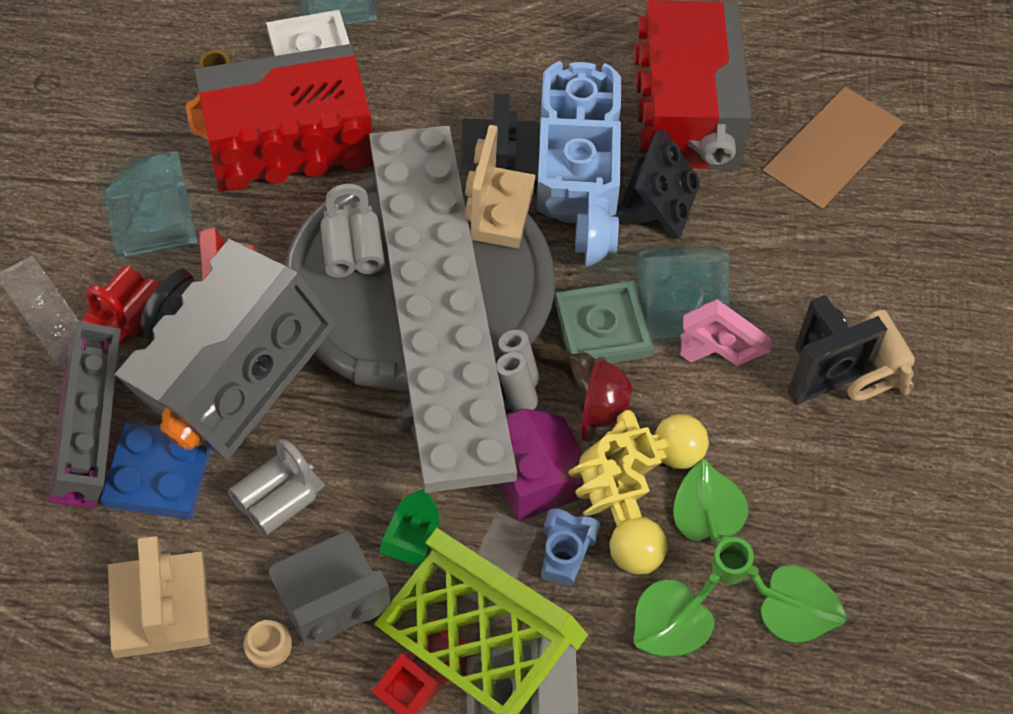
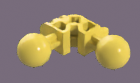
[568,410,709,574]

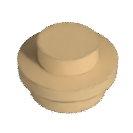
[243,620,292,668]

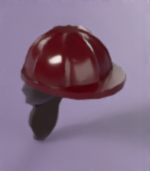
[531,343,633,442]

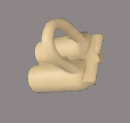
[847,310,915,401]

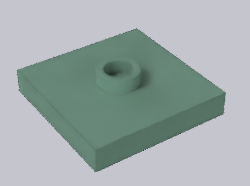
[552,281,654,363]

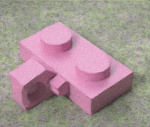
[680,299,771,366]

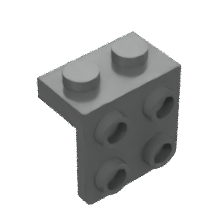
[269,532,390,649]

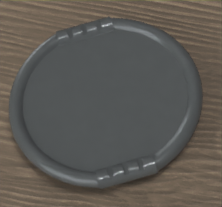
[284,175,555,392]

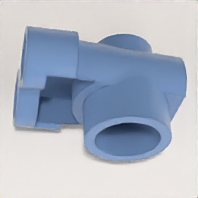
[541,509,601,587]

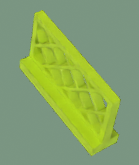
[374,528,588,714]

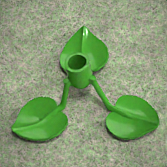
[633,460,847,657]

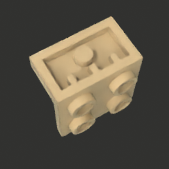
[464,125,535,249]

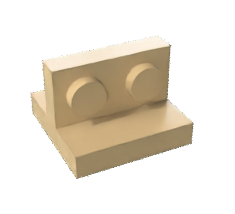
[108,536,210,658]

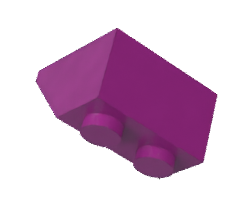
[500,409,584,522]

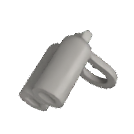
[320,184,385,278]
[496,330,540,413]
[228,439,325,536]

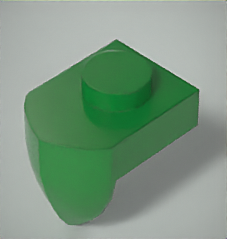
[379,489,440,567]

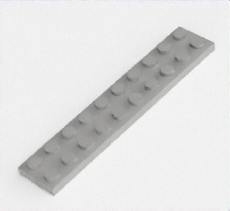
[369,126,517,493]

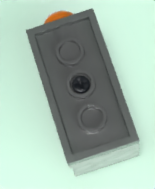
[115,239,338,461]

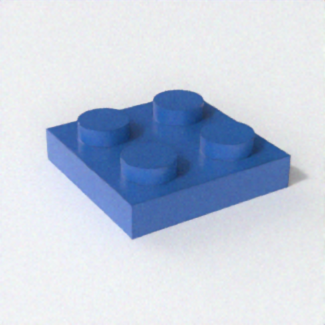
[101,422,211,520]

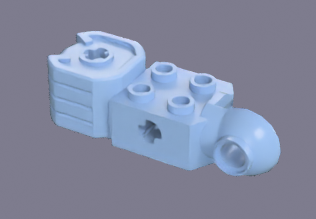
[536,61,621,267]

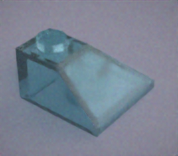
[104,151,198,258]

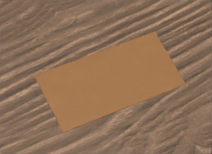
[762,86,904,209]

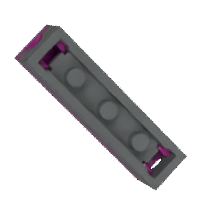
[48,321,120,509]

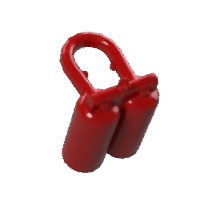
[81,266,161,345]

